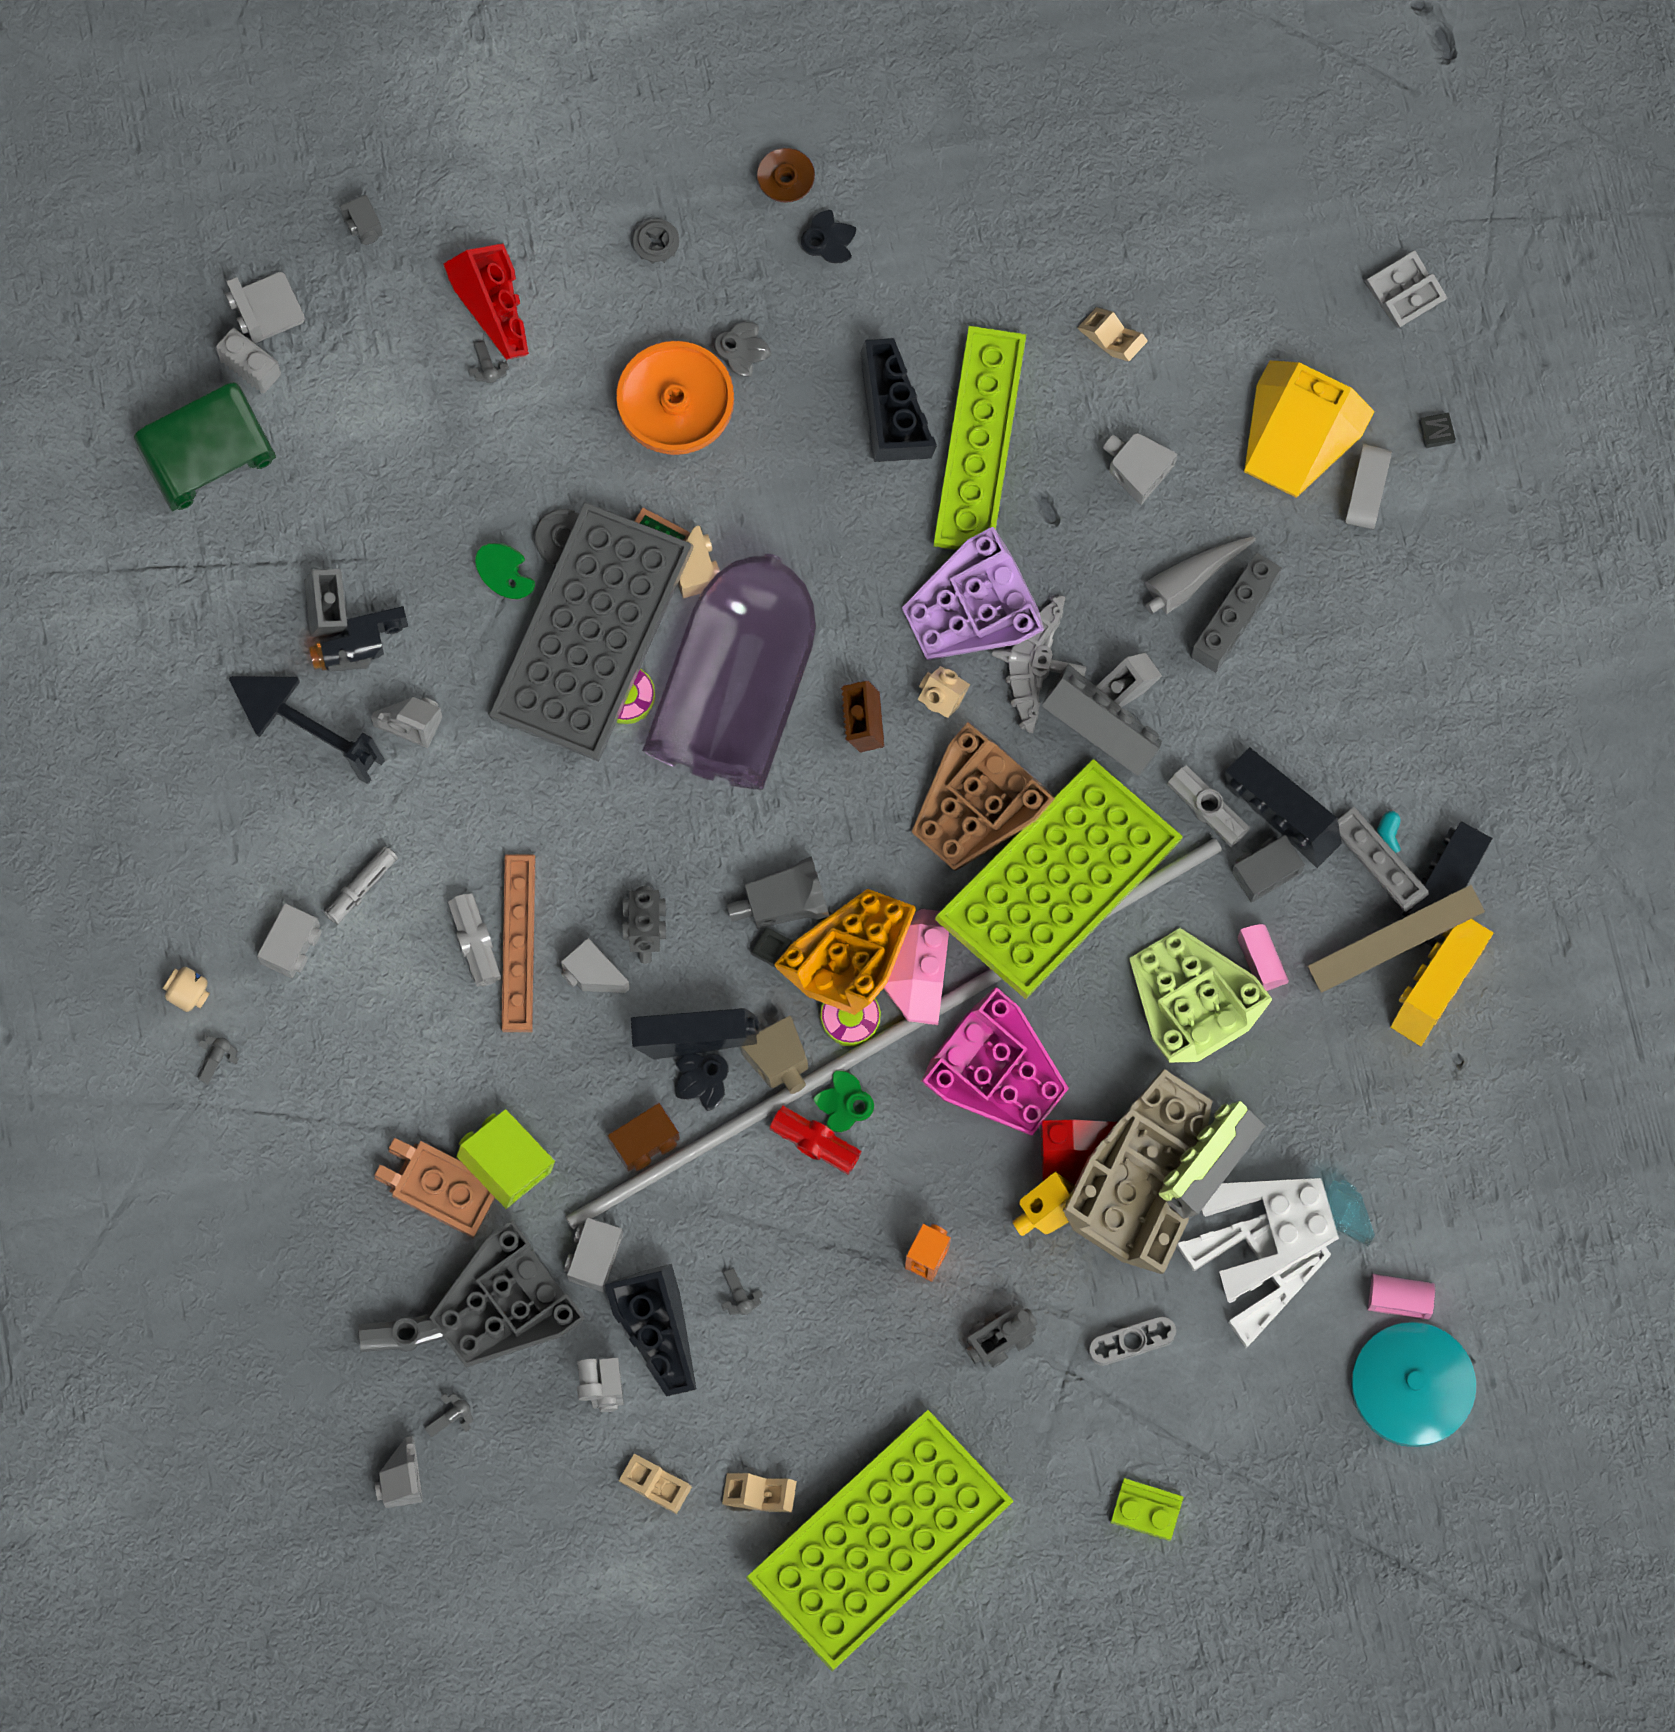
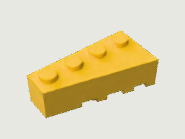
[1390,919,1494,1046]

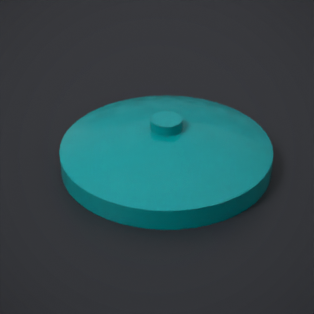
[1351,1322,1476,1447]

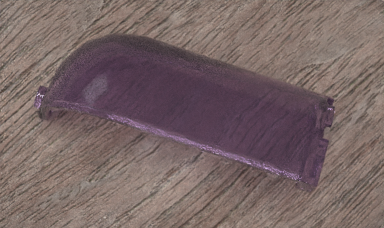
[642,554,816,790]

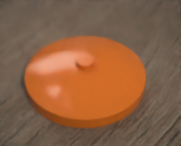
[617,341,734,455]

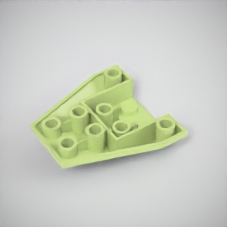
[1129,928,1272,1062]

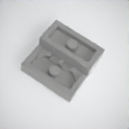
[1365,250,1447,328]

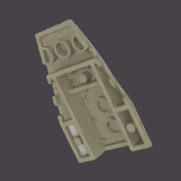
[1063,1069,1213,1274]

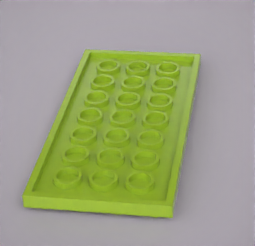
[935,759,1183,999]
[746,1410,1014,1672]

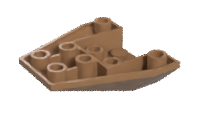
[912,722,1055,871]

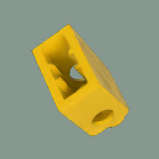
[1012,1172,1075,1236]

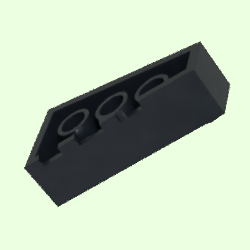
[860,338,937,462]
[1225,747,1342,868]

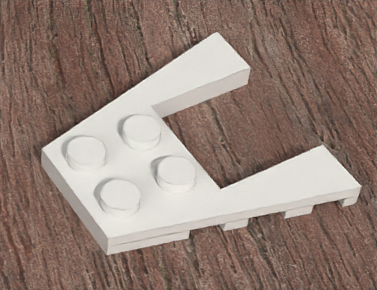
[1202,1178,1339,1303]
[1177,1213,1331,1348]

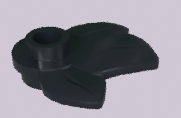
[801,210,856,263]
[676,1053,729,1111]

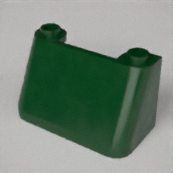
[134,382,276,512]

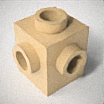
[918,666,970,718]

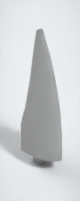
[1145,536,1256,614]

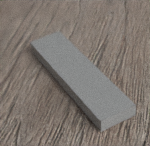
[1338,807,1429,912]

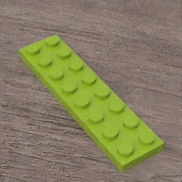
[934,326,1026,550]

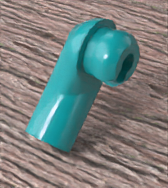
[1377,811,1401,853]

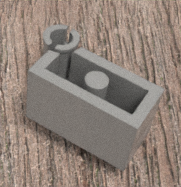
[577,1358,624,1412]

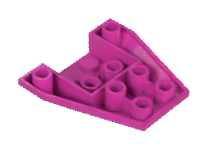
[921,987,1069,1136]

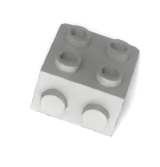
[225,272,305,344]

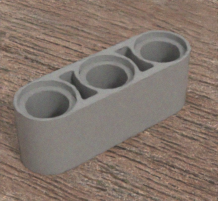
[1345,444,1392,530]

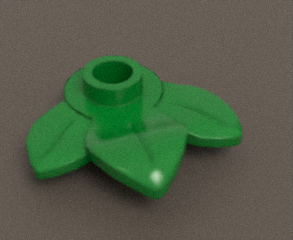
[814,1071,874,1132]

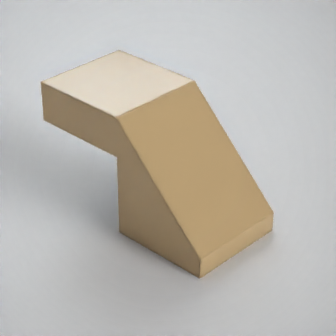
[1078,307,1147,361]
[722,1473,797,1512]

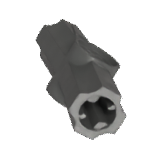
[359,1313,444,1352]

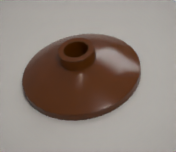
[757,148,815,203]

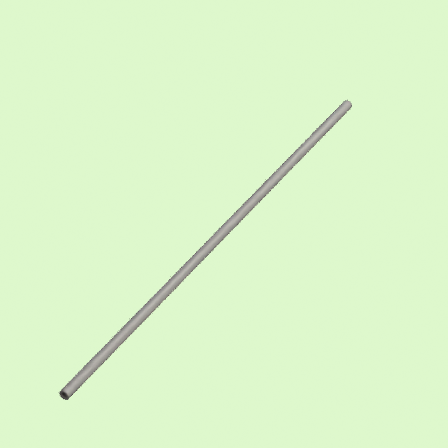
[565,838,1222,1230]

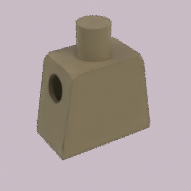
[740,1016,809,1094]

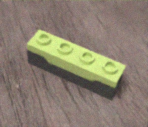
[1158,1101,1265,1219]

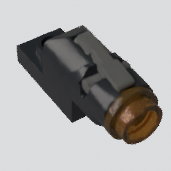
[309,606,408,671]

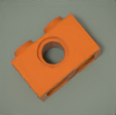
[905,1224,951,1282]

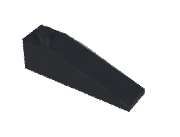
[604,1264,697,1397]

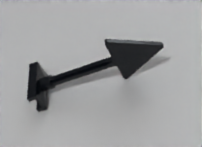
[229,676,385,784]

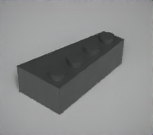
[1042,664,1162,776]

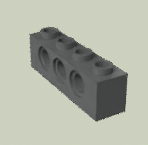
[1191,553,1282,673]

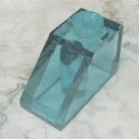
[1326,1180,1375,1247]

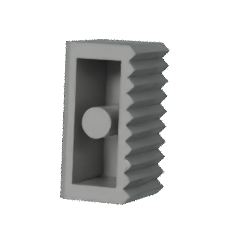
[216,328,281,394]

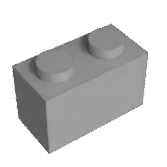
[257,903,322,979]
[564,1218,623,1292]

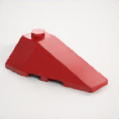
[443,243,529,360]
[1040,1120,1118,1185]

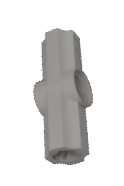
[1167,765,1250,847]
[448,893,501,987]

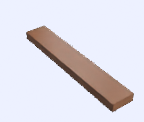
[502,855,535,1032]

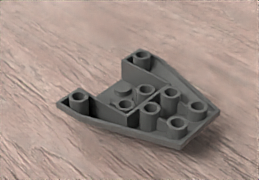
[429,1220,585,1368]

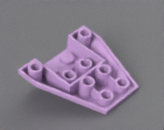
[902,527,1044,660]

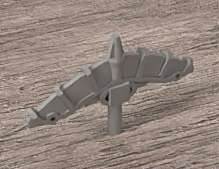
[992,596,1087,733]

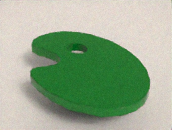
[475,543,535,599]

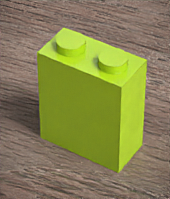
[457,1109,555,1209]

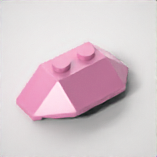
[884,909,949,1025]

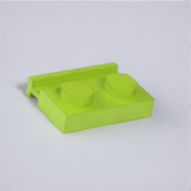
[1111,1478,1184,1541]

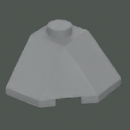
[371,697,442,748]
[375,1436,423,1508]

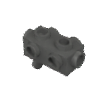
[623,886,666,964]
[966,1304,1038,1368]

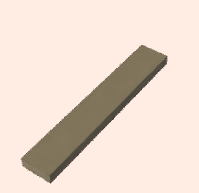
[1308,885,1485,993]

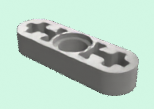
[1089,1317,1176,1366]

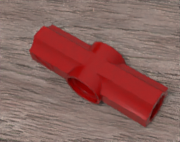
[769,1105,862,1175]

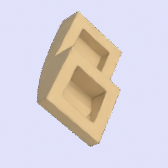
[619,1454,692,1514]

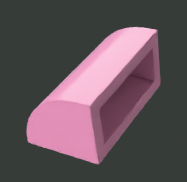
[1237,924,1289,991]
[1368,1274,1435,1320]

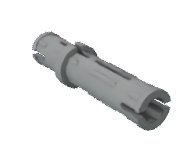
[324,846,398,925]

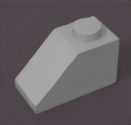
[1096,652,1162,708]
[561,938,630,993]

